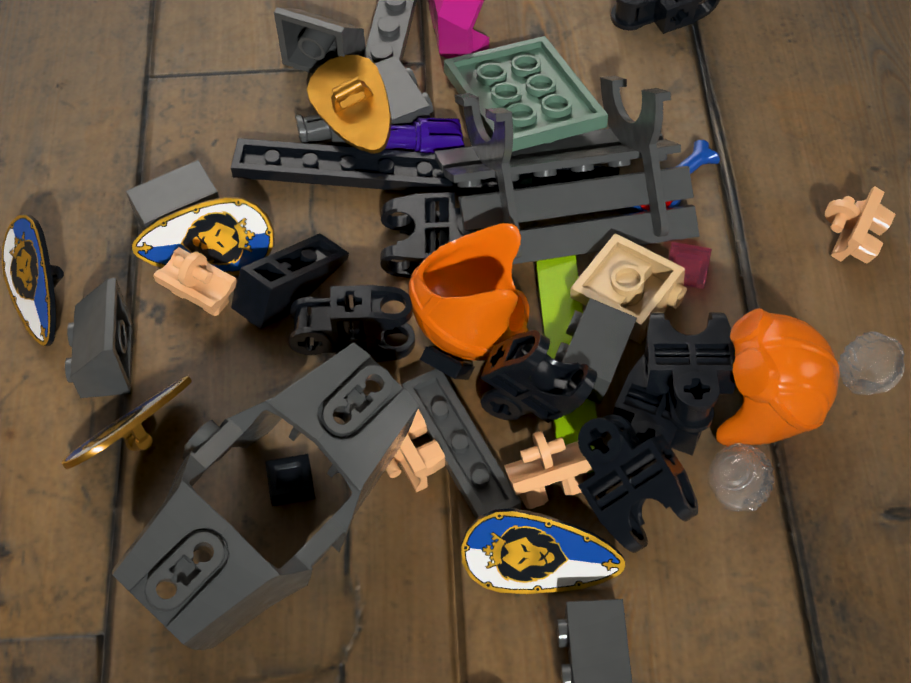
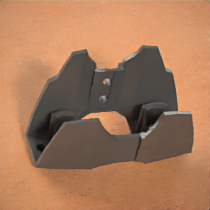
[112,343,419,650]

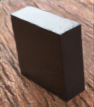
[420,346,475,380]
[265,454,316,506]

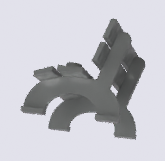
[434,75,700,264]

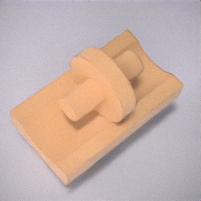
[825,186,896,264]
[153,247,237,316]
[386,409,445,493]
[504,431,593,509]

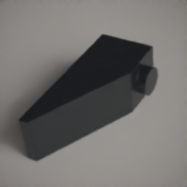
[231,233,349,329]

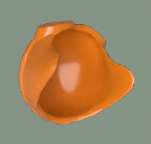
[408,223,529,361]
[716,308,840,446]

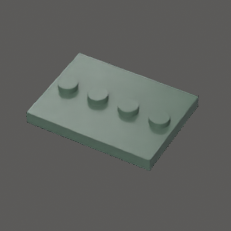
[444,36,608,152]

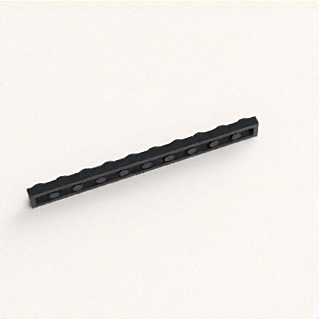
[231,138,620,196]

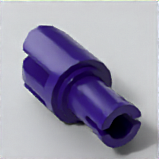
[385,118,465,153]

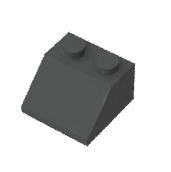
[274,7,366,74]
[65,278,133,398]

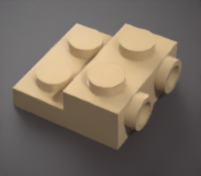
[570,233,687,344]

